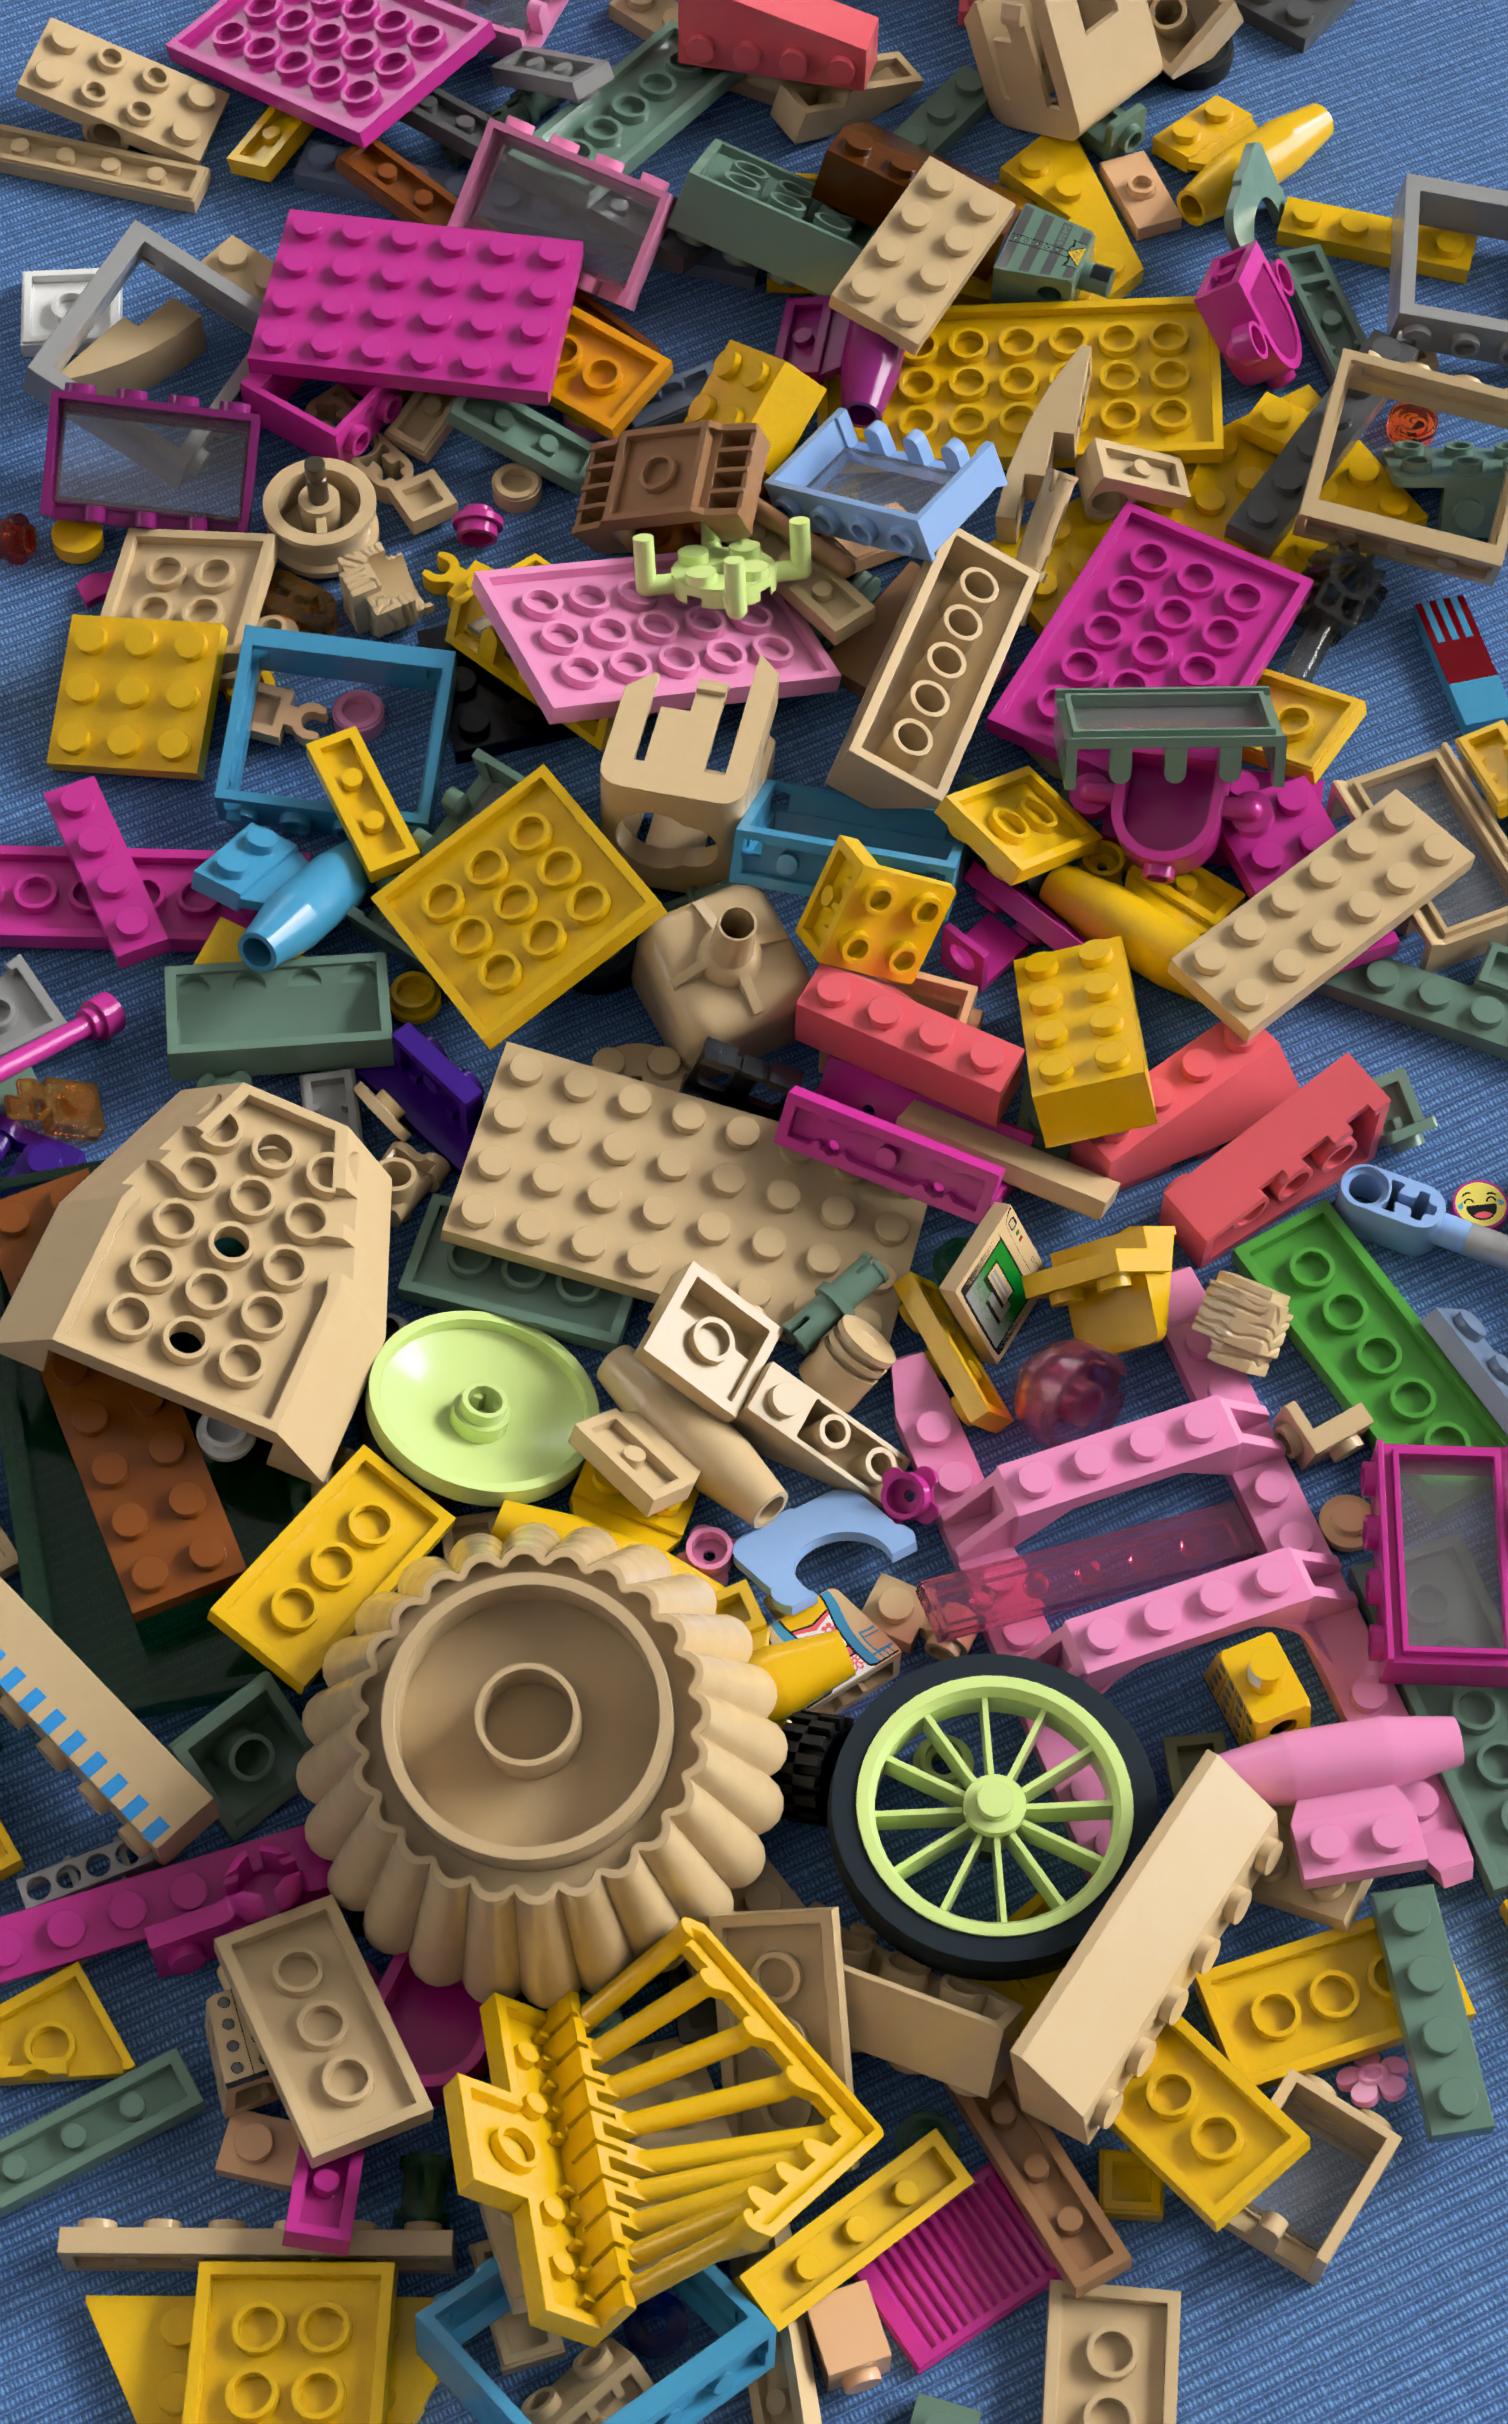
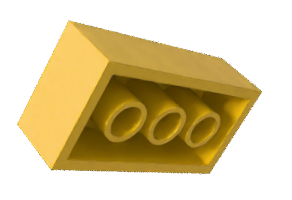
[1013,936,1158,1149]

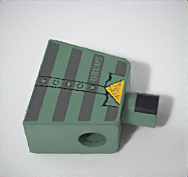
[991,203,1116,304]

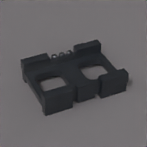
[679,1037,804,1121]

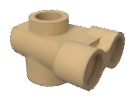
[379,1141,451,1228]

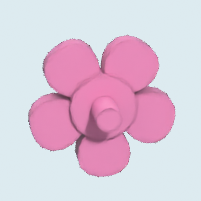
[1336,2053,1409,2108]

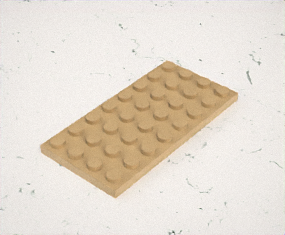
[440,1041,928,1351]

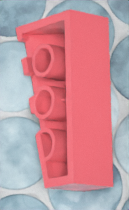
[795,963,1025,1127]
[1069,1021,1300,1192]

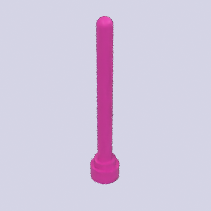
[0,992,126,1083]

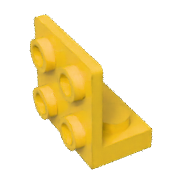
[795,834,956,984]

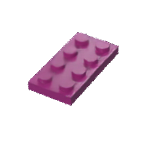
[1219,775,1400,974]

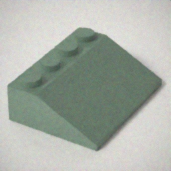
[667,138,877,297]

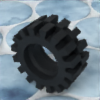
[773,1710,855,1828]

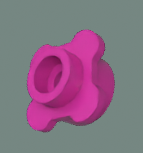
[881,1466,939,1525]

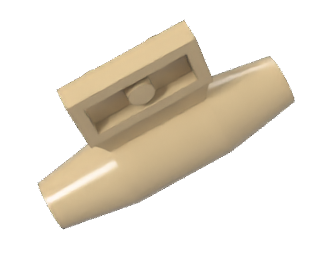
[568,1345,788,1529]

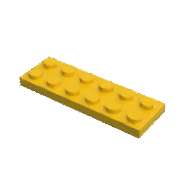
[971,1892,1311,2233]

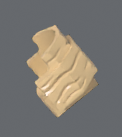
[337,541,434,637]
[1191,1270,1294,1377]

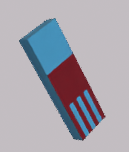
[1412,595,1508,736]

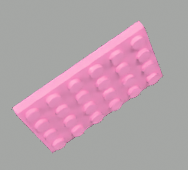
[471,552,842,725]

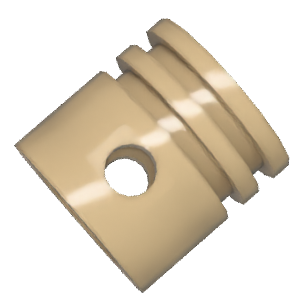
[799,1314,896,1413]

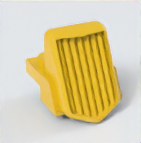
[1021,1226,1176,1361]

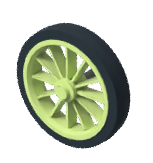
[827,1654,1159,1981]

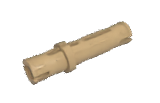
[1015,467,1078,627]

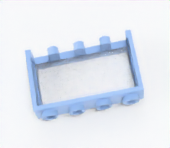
[764,407,1008,562]

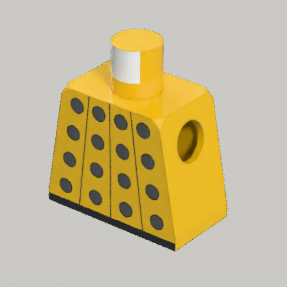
[1203,1632,1311,1747]

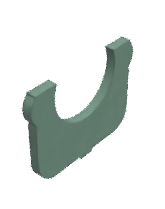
[1224,142,1286,251]

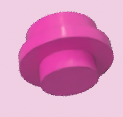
[452,503,504,547]

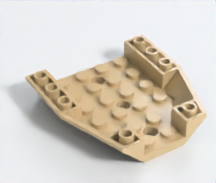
[0,1082,392,1487]

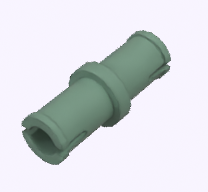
[780,1251,889,1355]

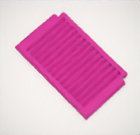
[852,2162,1062,2376]

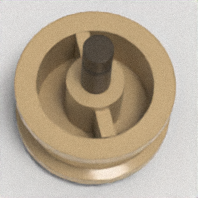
[263,456,380,579]

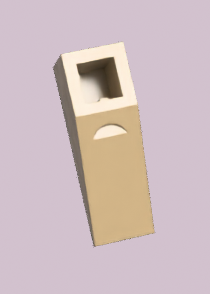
[729,1361,911,1509]

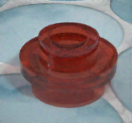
[0,513,37,565]

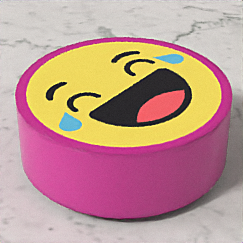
[1449,1180,1508,1232]

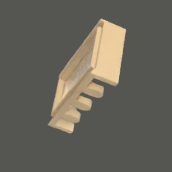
[1326,741,1508,973]

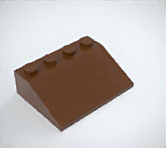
[811,120,1037,282]

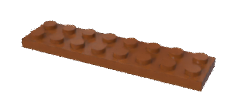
[0,1168,247,1622]

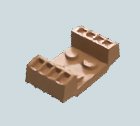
[571,420,770,553]

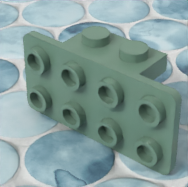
[1380,440,1508,537]

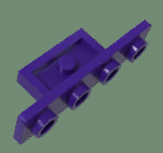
[355,1022,485,1175]

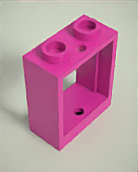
[240,372,402,463]

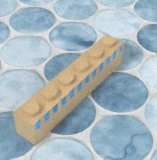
[0,1577,220,1867]

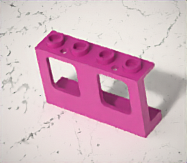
[774,1055,1036,1225]

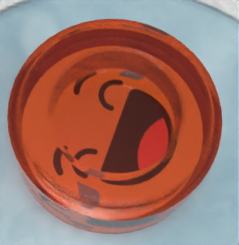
[1386,402,1438,447]

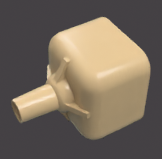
[631,884,811,1079]

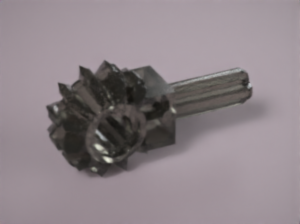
[1282,540,1389,683]

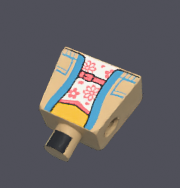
[763,1588,902,1715]

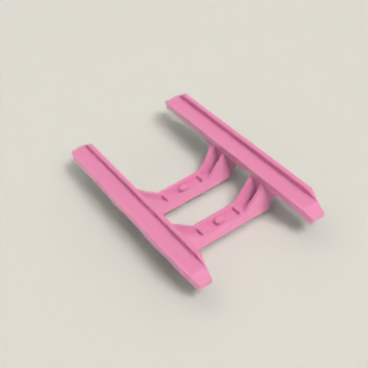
[890,1267,1474,1889]

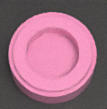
[332,690,386,742]

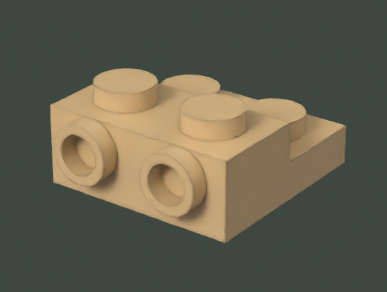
[633,1261,784,1423]

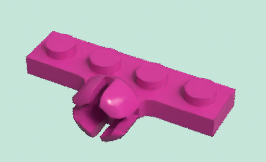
[143,1844,349,1979]

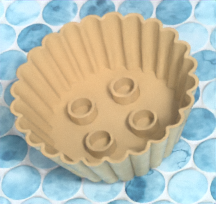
[296,1523,788,2009]

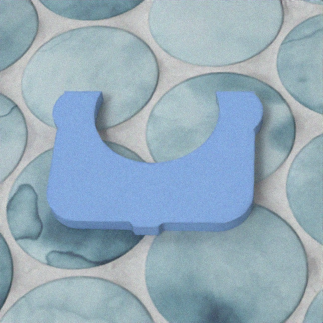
[732,1489,917,1616]

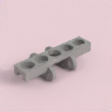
[16,1835,183,1909]

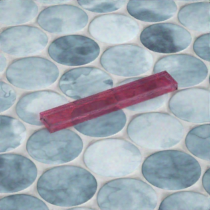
[915,1500,1259,1643]

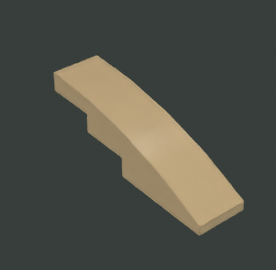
[995,345,1092,545]

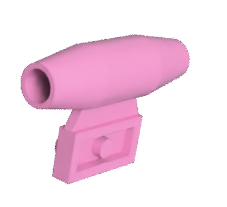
[1218,1716,1464,1890]

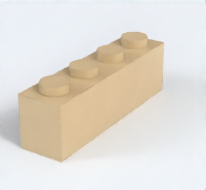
[807,1901,1025,2099]

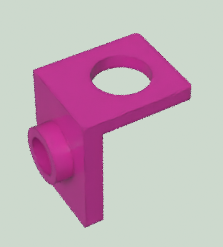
[940,914,1029,994]

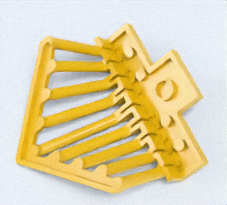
[442,1917,884,2347]

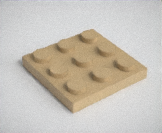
[100,528,280,667]

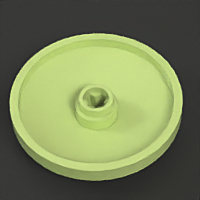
[365,1310,600,1507]

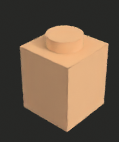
[804,2280,892,2394]

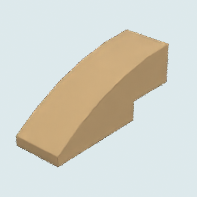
[770,51,924,144]
[61,297,207,397]

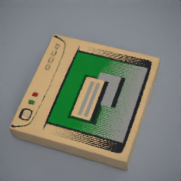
[939,1201,1046,1365]

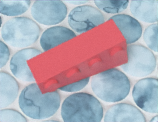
[678,0,879,92]
[1159,1052,1391,1269]

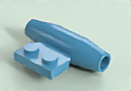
[191,822,376,972]

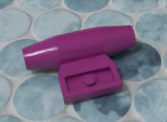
[774,296,905,429]

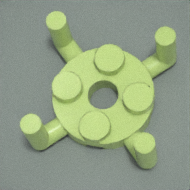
[633,516,812,620]

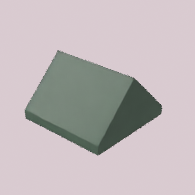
[167,1670,315,1843]

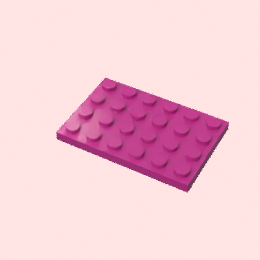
[165,0,496,149]
[247,209,584,406]
[986,501,1314,783]

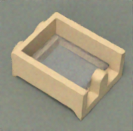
[1223,2068,1403,2287]

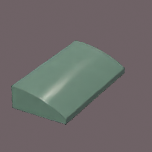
[164,952,395,1081]

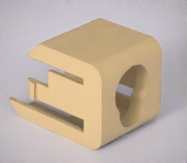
[964,0,1163,141]
[600,653,779,893]

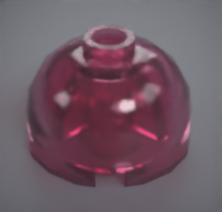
[1014,1338,1127,1449]

